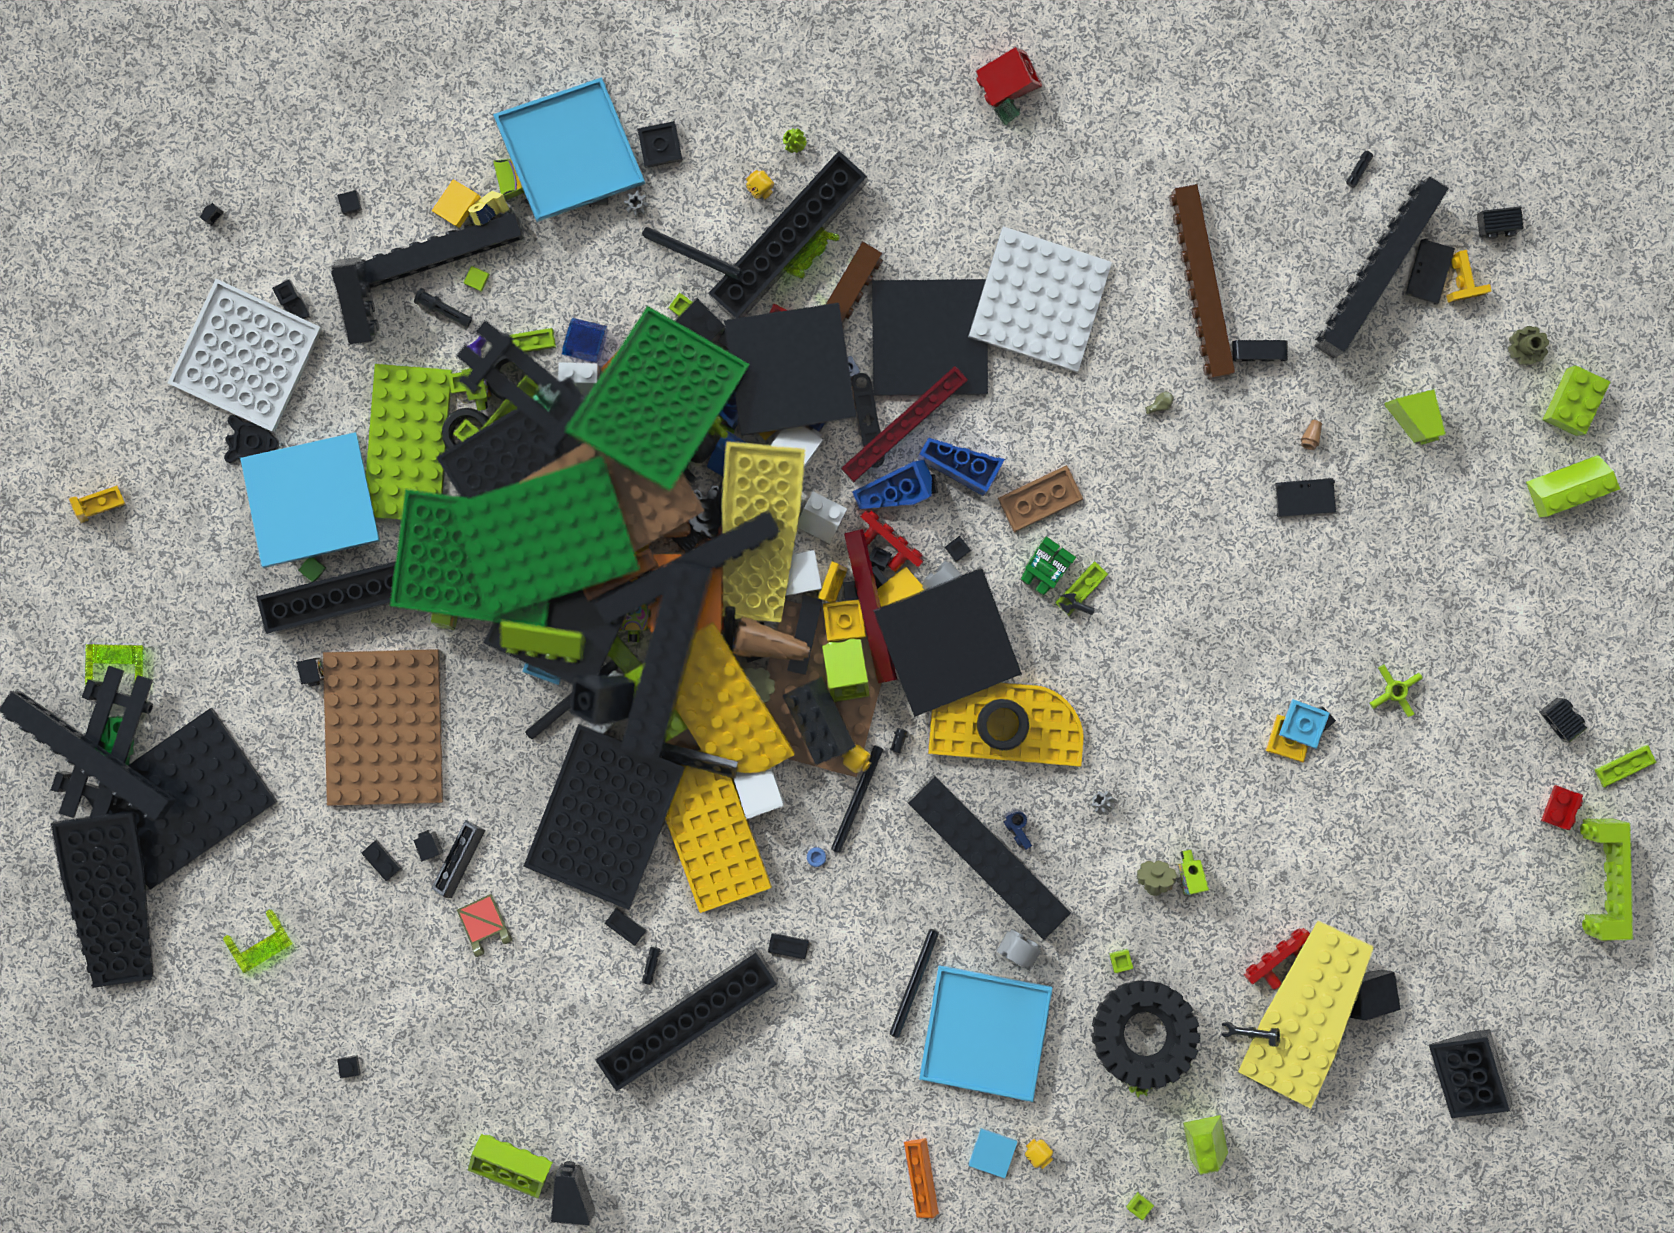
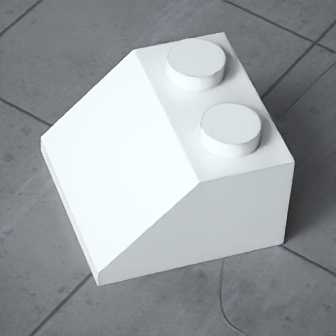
[558,362,600,398]
[797,491,847,544]

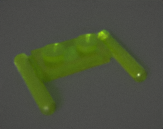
[787,230,840,279]
[85,644,144,685]
[223,909,293,974]

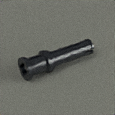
[414,288,473,328]

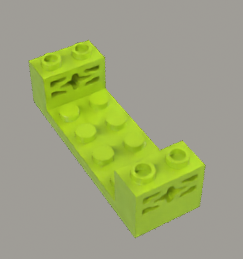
[1580,818,1633,940]

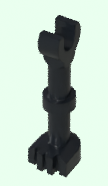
[1222,1021,1280,1047]

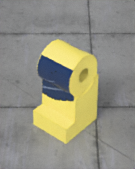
[469,191,509,225]

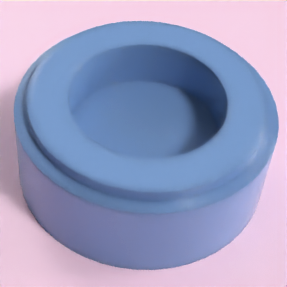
[807,847,826,867]

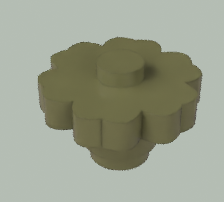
[1508,326,1549,366]
[744,667,775,703]
[1136,860,1177,896]

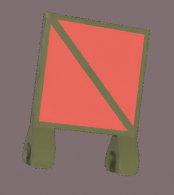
[457,894,512,957]

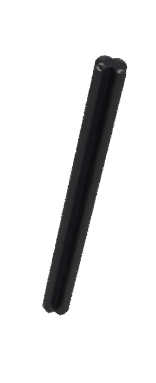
[642,227,742,279]
[525,660,618,739]
[831,745,883,853]
[890,929,939,1038]

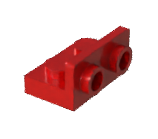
[1541,785,1583,830]

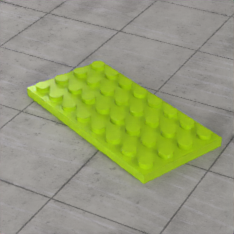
[366,364,452,520]

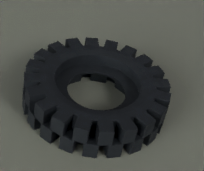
[1091,980,1200,1089]

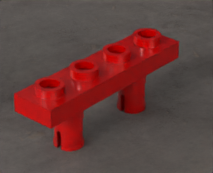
[860,510,924,572]
[1244,928,1310,990]

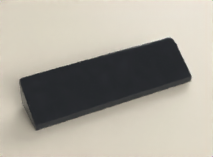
[432,820,485,898]

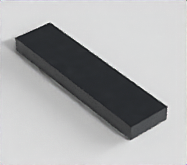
[787,596,822,675]
[662,743,738,778]

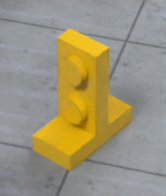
[1446,250,1492,303]
[68,485,125,523]

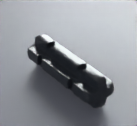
[1346,151,1373,188]
[642,946,660,985]

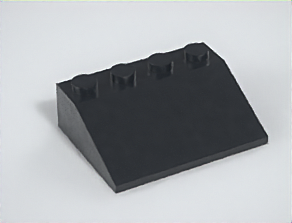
[1429,1029,1513,1118]

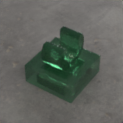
[994,97,1021,125]
[533,383,560,410]

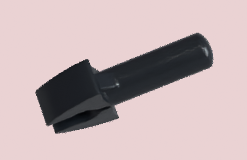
[1058,593,1095,615]

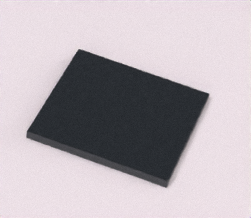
[872,279,988,396]
[724,302,857,436]
[873,567,1022,717]
[483,581,630,684]

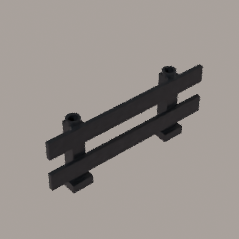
[456,320,586,457]
[50,666,153,818]

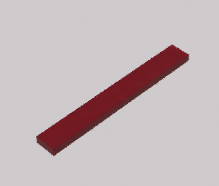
[841,366,968,483]
[844,529,898,684]

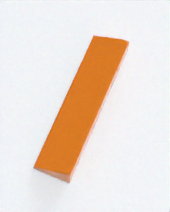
[904,1138,939,1218]

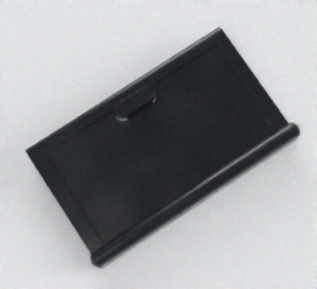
[1405,239,1455,305]
[1275,478,1336,517]

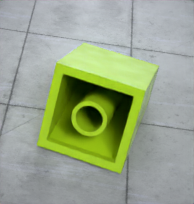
[1385,389,1445,445]
[822,639,870,702]
[1183,1115,1228,1175]

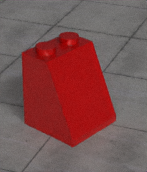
[976,47,1042,108]

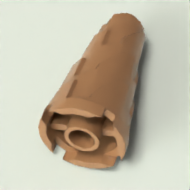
[732,617,810,661]

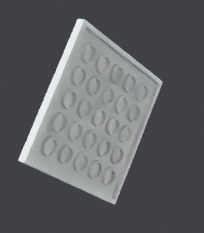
[968,226,1112,373]
[168,279,323,432]

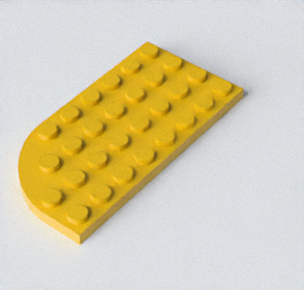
[675,622,795,773]
[928,683,1084,767]
[665,749,772,913]

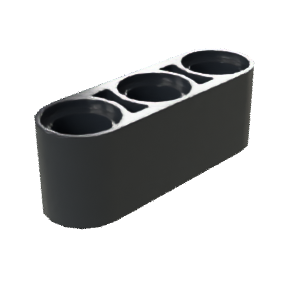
[1232,340,1288,362]

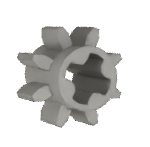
[624,191,649,217]
[1091,791,1116,815]

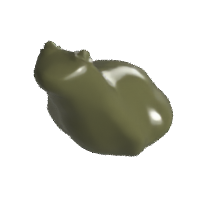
[1145,391,1174,414]

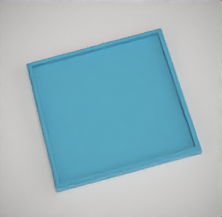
[493,77,645,222]
[240,432,380,568]
[919,965,1053,1102]

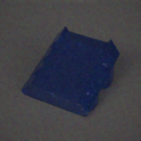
[562,318,607,363]

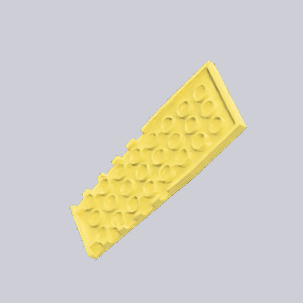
[722,442,805,622]
[1238,921,1373,1109]

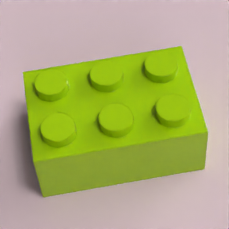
[1542,365,1610,436]

